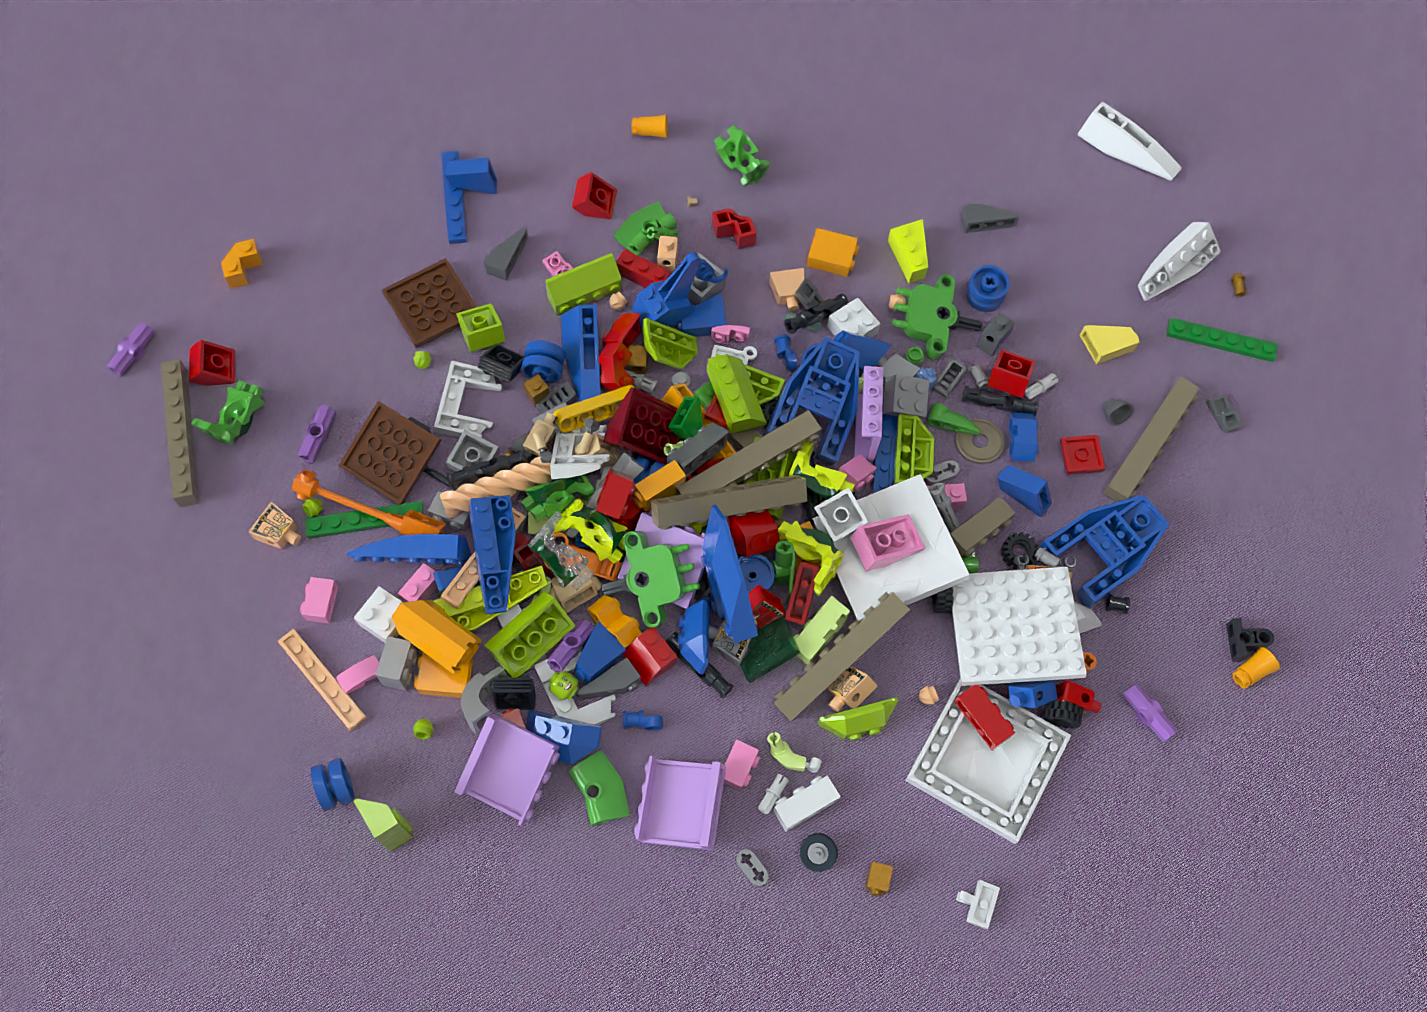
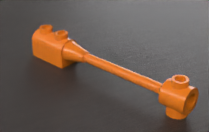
[292,470,447,535]

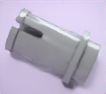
[970,365,989,389]
[1034,547,1061,568]

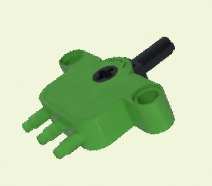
[892,274,982,360]
[601,531,700,627]

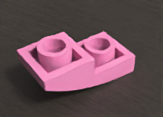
[542,251,573,276]
[711,325,750,344]
[336,655,379,694]

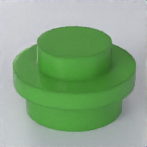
[906,347,924,365]

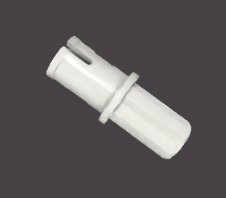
[1024,373,1058,399]
[758,774,789,814]

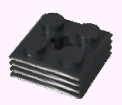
[477,344,525,382]
[491,675,536,710]

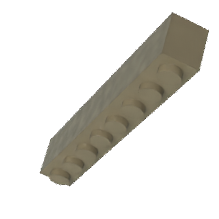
[161,359,199,507]
[1103,376,1199,502]
[676,410,821,495]
[651,474,807,530]
[774,592,910,721]

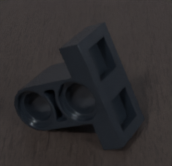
[1226,618,1274,662]

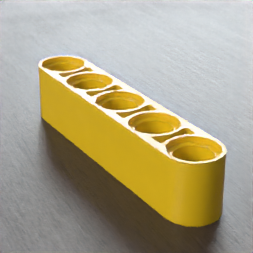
[553,385,635,433]

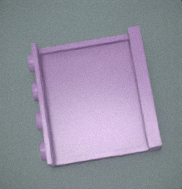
[854,366,883,465]
[618,510,705,609]
[454,714,560,826]
[634,756,726,851]

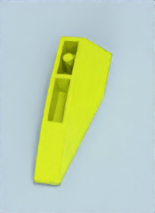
[434,566,548,631]

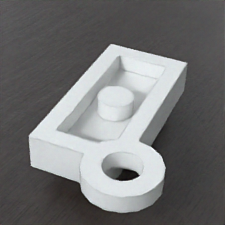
[711,345,757,365]

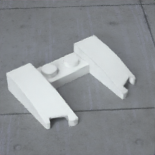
[434,361,502,438]
[550,425,610,479]
[534,647,616,726]

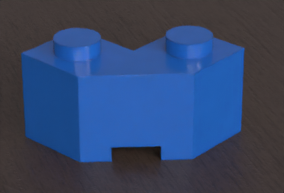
[1008,412,1039,462]

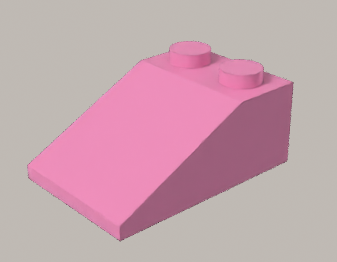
[850,514,925,572]

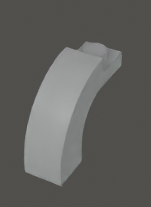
[461,665,507,735]

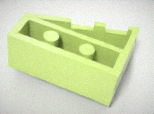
[790,596,850,665]

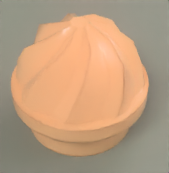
[609,292,628,310]
[889,293,906,311]
[919,685,939,705]

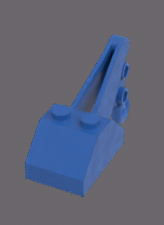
[631,252,728,330]

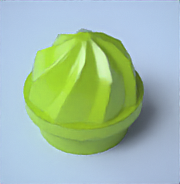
[413,351,432,369]
[302,498,323,517]
[413,718,434,740]

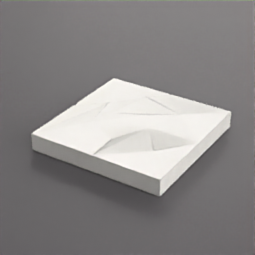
[813,474,969,621]
[905,679,1071,844]

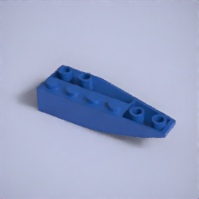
[561,305,601,402]
[469,495,516,614]
[347,534,472,565]

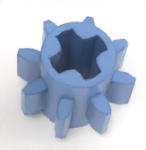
[915,368,937,390]

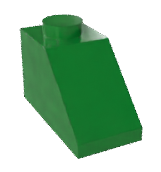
[668,396,703,441]

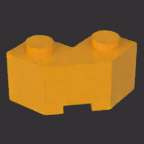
[221,238,263,289]
[587,595,642,648]

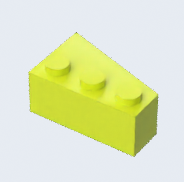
[888,219,928,283]

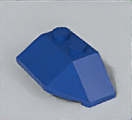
[678,595,710,674]
[526,709,602,764]

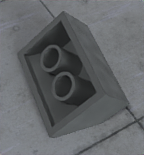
[667,423,729,477]

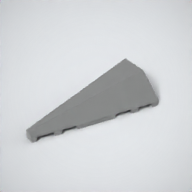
[566,450,644,538]

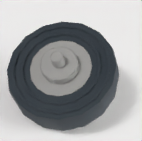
[800,833,838,872]

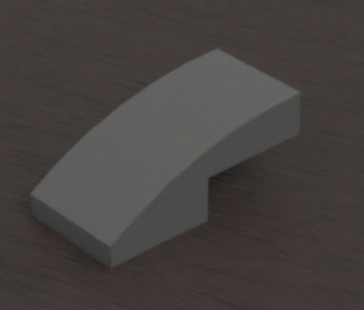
[795,278,825,309]
[1206,393,1243,432]

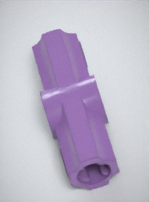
[106,323,155,376]
[297,405,336,463]
[547,620,594,672]
[1122,683,1178,742]

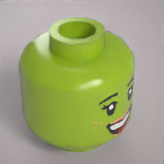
[548,670,579,701]

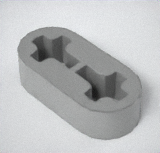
[925,460,959,486]
[736,849,768,887]

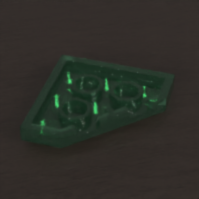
[741,616,801,683]

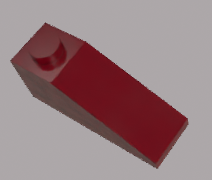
[513,531,554,585]

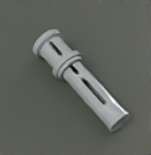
[624,368,660,396]
[928,483,960,533]

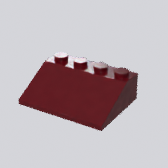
[603,387,680,465]

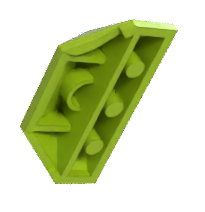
[643,318,698,370]
[715,354,785,405]
[893,414,934,484]
[818,697,898,741]

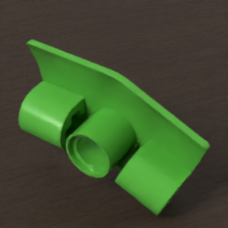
[613,201,677,255]
[772,541,796,604]
[568,750,630,826]

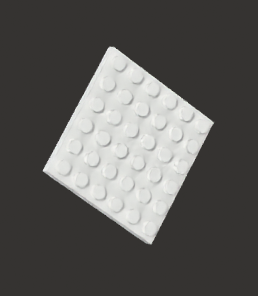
[952,567,1087,686]

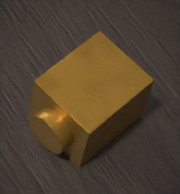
[627,344,648,375]
[523,374,550,407]
[865,861,893,897]

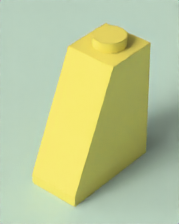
[1080,325,1140,365]

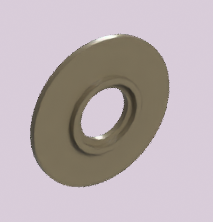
[956,419,1004,463]

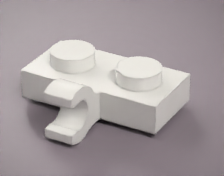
[956,880,1000,929]

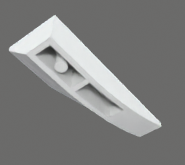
[1078,102,1182,181]
[1138,222,1221,301]

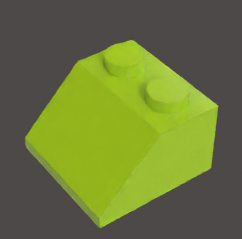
[456,303,505,352]

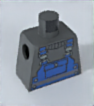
[977,313,1014,356]

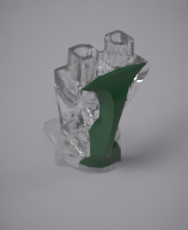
[527,511,594,590]

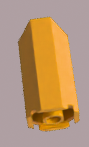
[392,600,481,674]

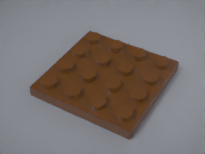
[382,258,477,348]
[339,401,442,505]

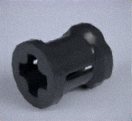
[1106,594,1130,614]

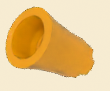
[632,114,668,139]
[1232,647,1280,689]

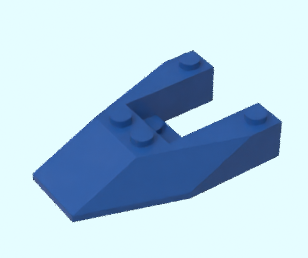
[763,337,860,465]
[1039,495,1169,608]
[701,505,758,643]

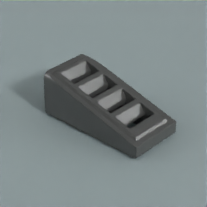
[932,358,968,398]
[536,381,577,414]

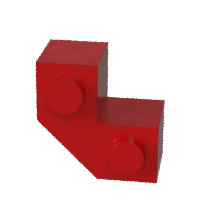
[711,208,757,249]
[598,342,635,392]

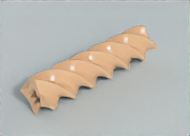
[440,457,552,519]

